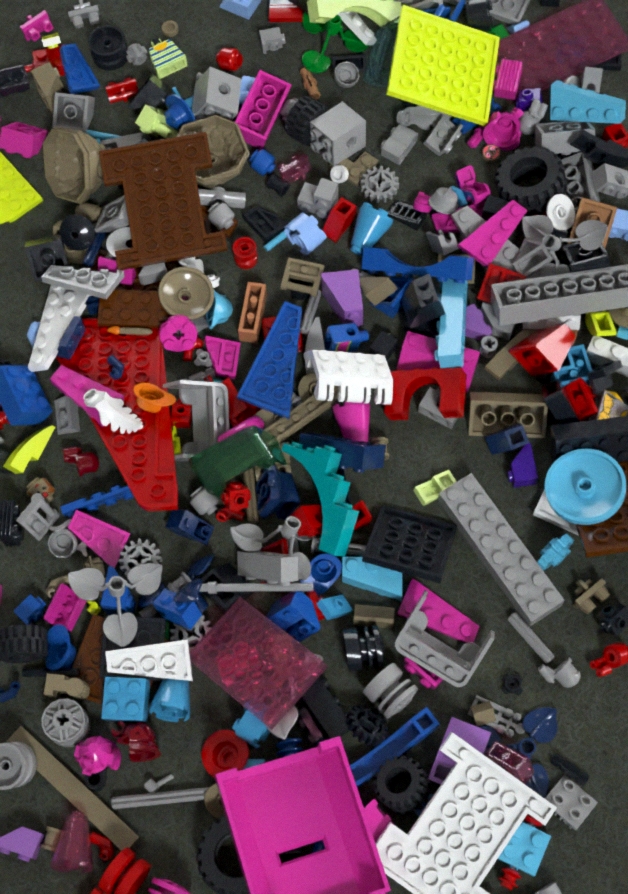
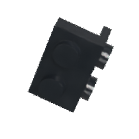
[0,64,30,97]

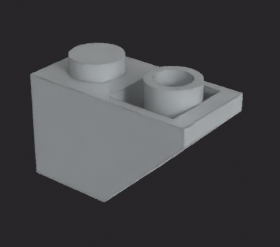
[481,303,515,340]

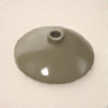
[158,267,214,320]

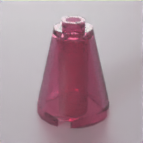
[50,811,94,873]

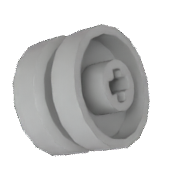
[0,741,37,790]

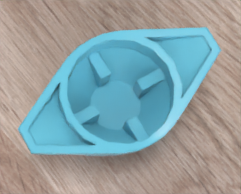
[206,290,233,329]

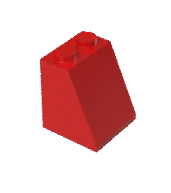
[509,324,576,376]

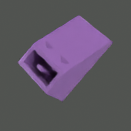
[428,717,491,784]

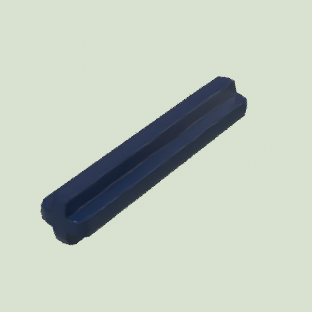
[83,231,107,267]

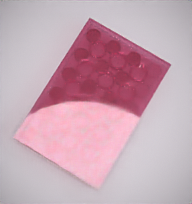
[190,597,328,730]

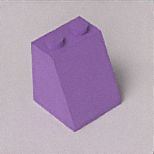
[321,269,363,328]

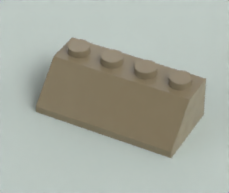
[468,392,548,438]

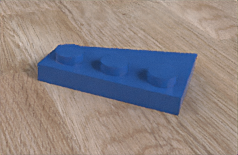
[59,44,100,94]

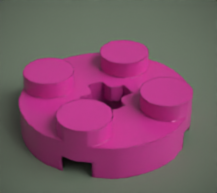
[159,315,197,352]

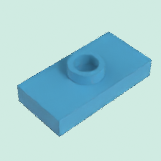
[316,594,353,620]

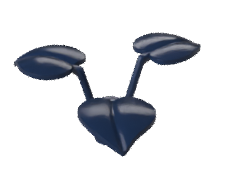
[137,554,215,613]
[479,707,557,798]

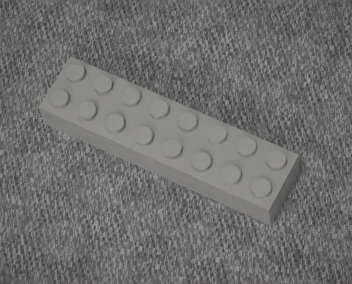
[491,264,628,326]
[438,473,565,627]

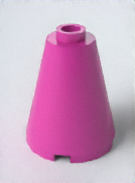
[332,402,370,442]

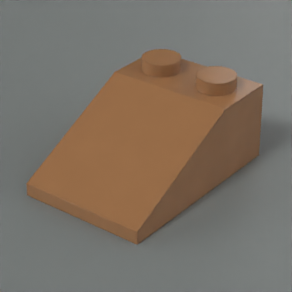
[567,198,617,248]

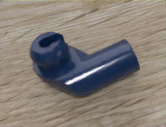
[107,355,124,380]

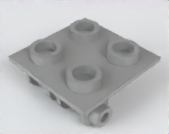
[544,774,598,830]

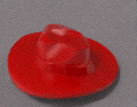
[202,730,249,778]

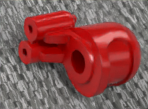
[590,642,628,677]

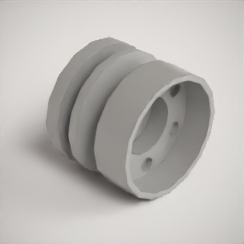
[363,663,418,719]
[42,698,90,748]

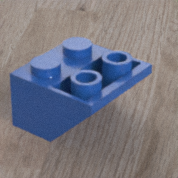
[265,591,321,645]

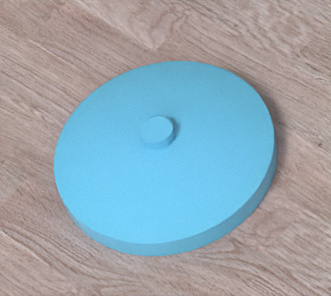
[545,449,626,525]

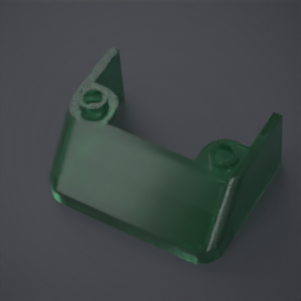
[189,426,287,498]

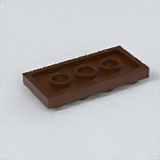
[97,290,171,329]

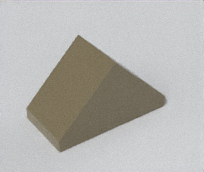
[359,277,397,306]

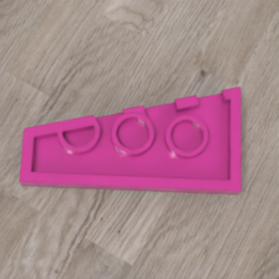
[457,200,528,268]
[50,365,124,428]
[397,578,480,643]

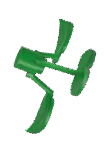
[302,12,370,73]

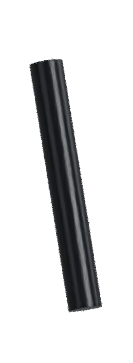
[22,668,80,677]

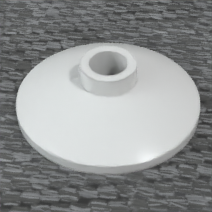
[547,194,575,230]

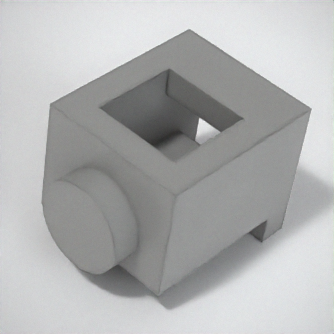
[259,27,286,54]

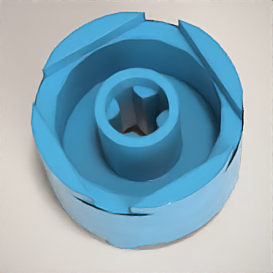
[232,699,272,749]

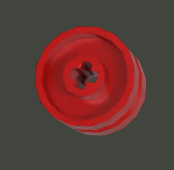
[98,847,152,894]

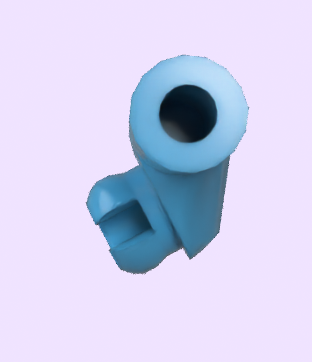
[448,186,468,207]

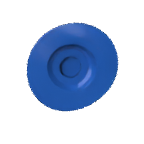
[165,95,195,129]

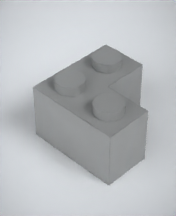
[297,178,339,218]

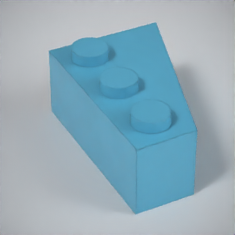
[342,557,402,602]

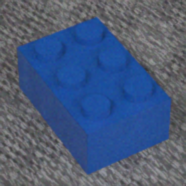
[0,365,53,426]

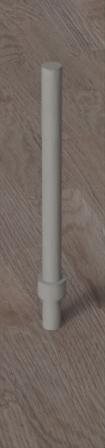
[199,581,314,594]

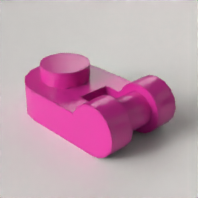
[413,191,432,212]

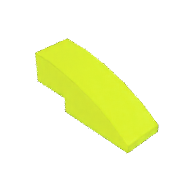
[585,310,616,336]
[3,425,55,474]

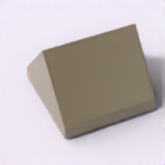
[470,701,496,727]

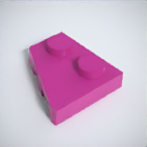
[204,336,241,379]

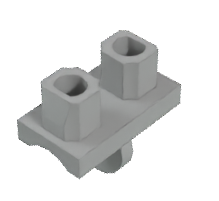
[68,0,100,29]

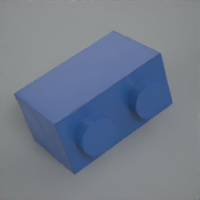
[152,588,202,630]

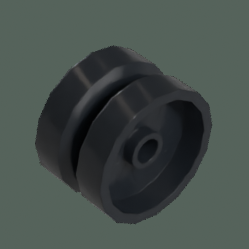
[88,25,128,71]

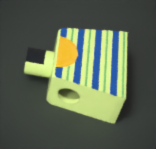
[149,38,187,79]

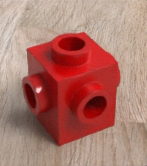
[221,482,251,511]

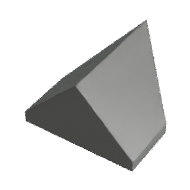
[512,238,553,277]

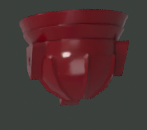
[111,721,161,763]

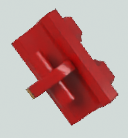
[105,77,138,104]

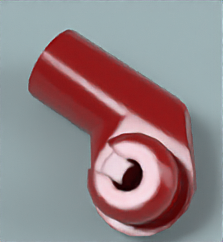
[89,832,114,861]

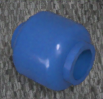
[249,149,276,176]

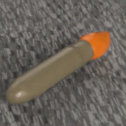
[107,326,153,335]

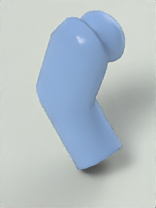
[27,321,40,348]

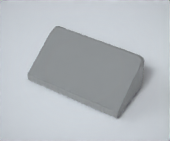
[54,395,80,435]

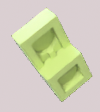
[413,470,457,506]

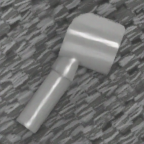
[144,774,174,793]

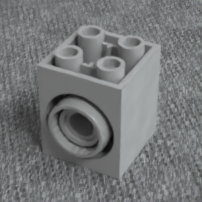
[192,67,241,121]
[310,101,366,166]

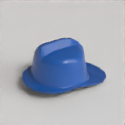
[300,553,342,595]
[46,624,76,671]

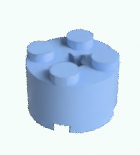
[284,212,327,255]

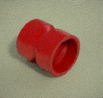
[233,237,258,269]

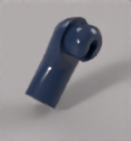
[0,681,21,703]

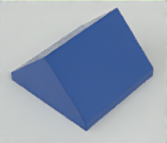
[370,277,414,319]

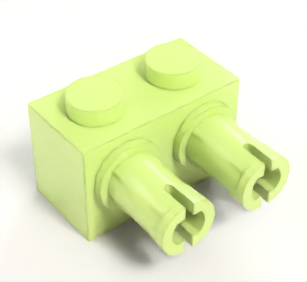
[135,104,178,139]

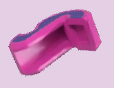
[455,165,491,204]

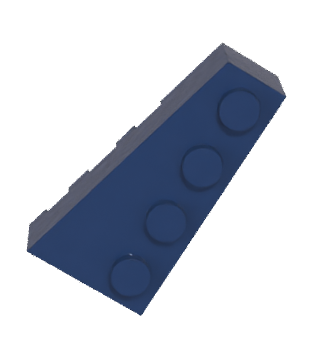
[299,433,386,473]

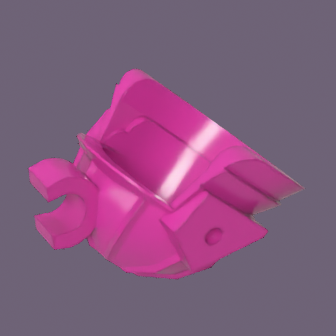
[483,107,524,151]
[74,736,121,776]

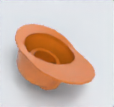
[133,383,176,413]

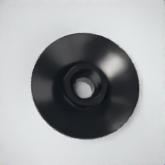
[59,215,96,251]

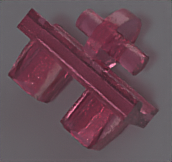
[278,154,312,184]

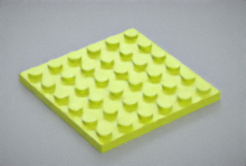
[386,5,500,126]

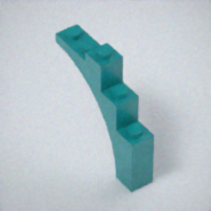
[281,441,359,557]

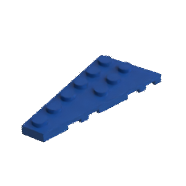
[237,301,302,420]

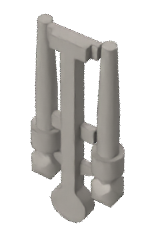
[468,695,525,738]

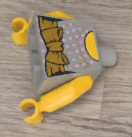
[588,386,628,421]

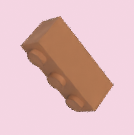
[238,282,267,343]

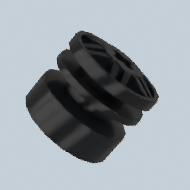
[343,624,385,672]

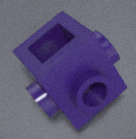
[516,88,543,112]

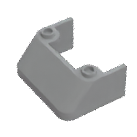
[163,380,230,462]
[395,590,495,687]

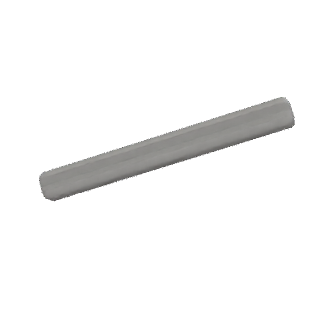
[111,787,209,809]

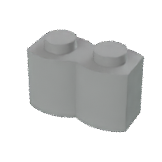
[380,124,418,165]

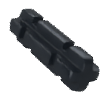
[550,753,589,786]

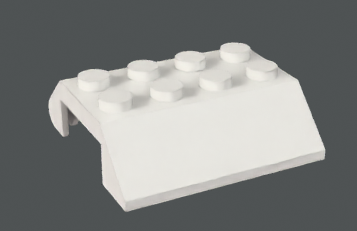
[303,350,393,405]

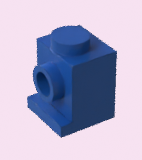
[13,594,46,625]

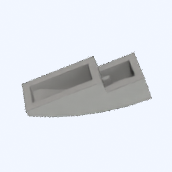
[305,317,325,375]

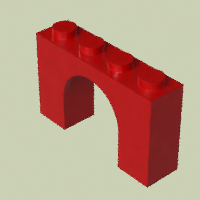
[384,367,467,420]

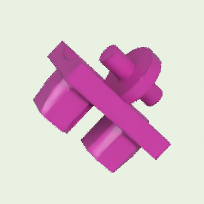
[20,10,53,41]

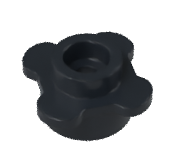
[502,674,523,695]

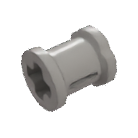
[480,336,498,358]

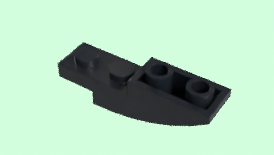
[570,129,628,168]

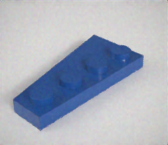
[60,485,134,518]

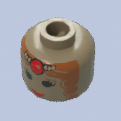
[26,477,56,504]

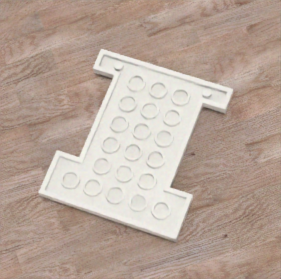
[375,732,557,894]

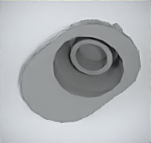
[428,187,459,214]

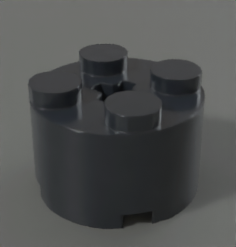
[465,0,495,32]

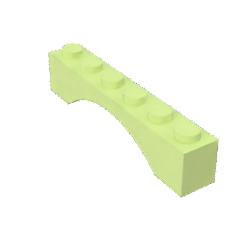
[307,0,402,27]

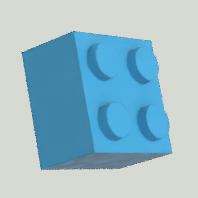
[101,677,150,722]

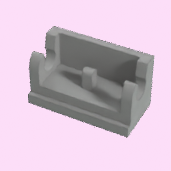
[426,229,459,255]

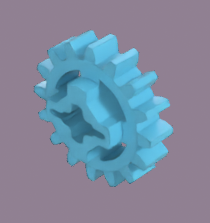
[537,533,574,571]

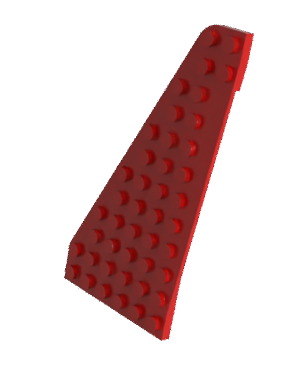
[55,318,178,511]

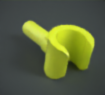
[86,600,101,615]

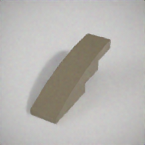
[485,329,538,380]

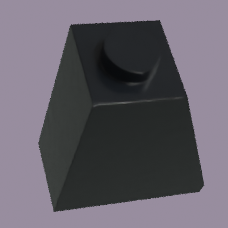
[542,378,581,425]

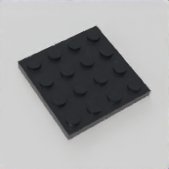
[362,505,458,584]

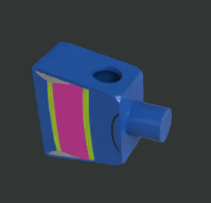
[324,323,369,353]

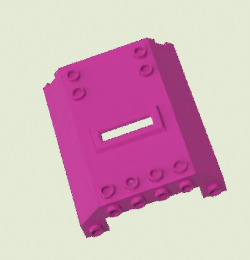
[215,736,391,894]

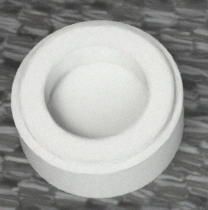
[330,165,349,183]

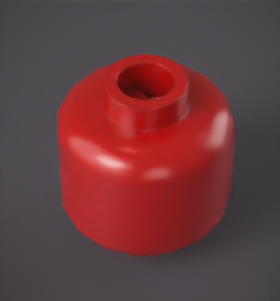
[216,48,243,71]

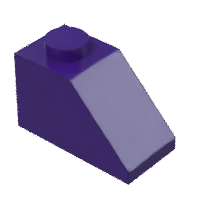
[507,442,538,488]

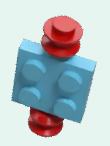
[497,814,551,890]

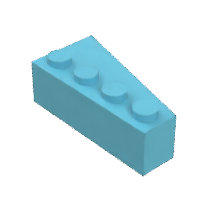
[550,80,626,124]

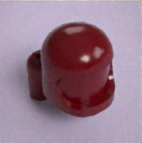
[63,446,99,477]

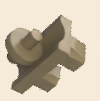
[573,579,610,615]

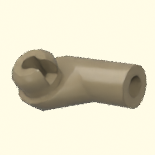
[46,575,69,599]

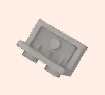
[423,116,463,156]

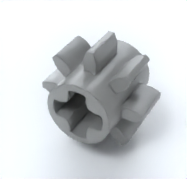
[126,43,147,65]

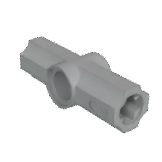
[198,186,246,209]

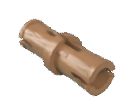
[300,67,321,100]

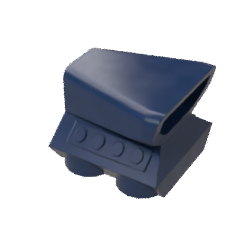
[255,465,300,520]

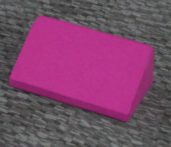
[98,257,136,285]

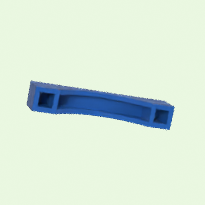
[362,247,474,284]
[350,707,440,789]

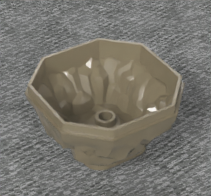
[176,115,250,188]
[43,126,107,204]

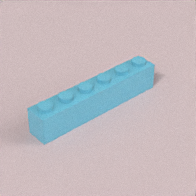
[435,278,468,368]

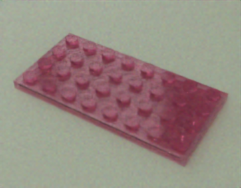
[494,0,628,105]

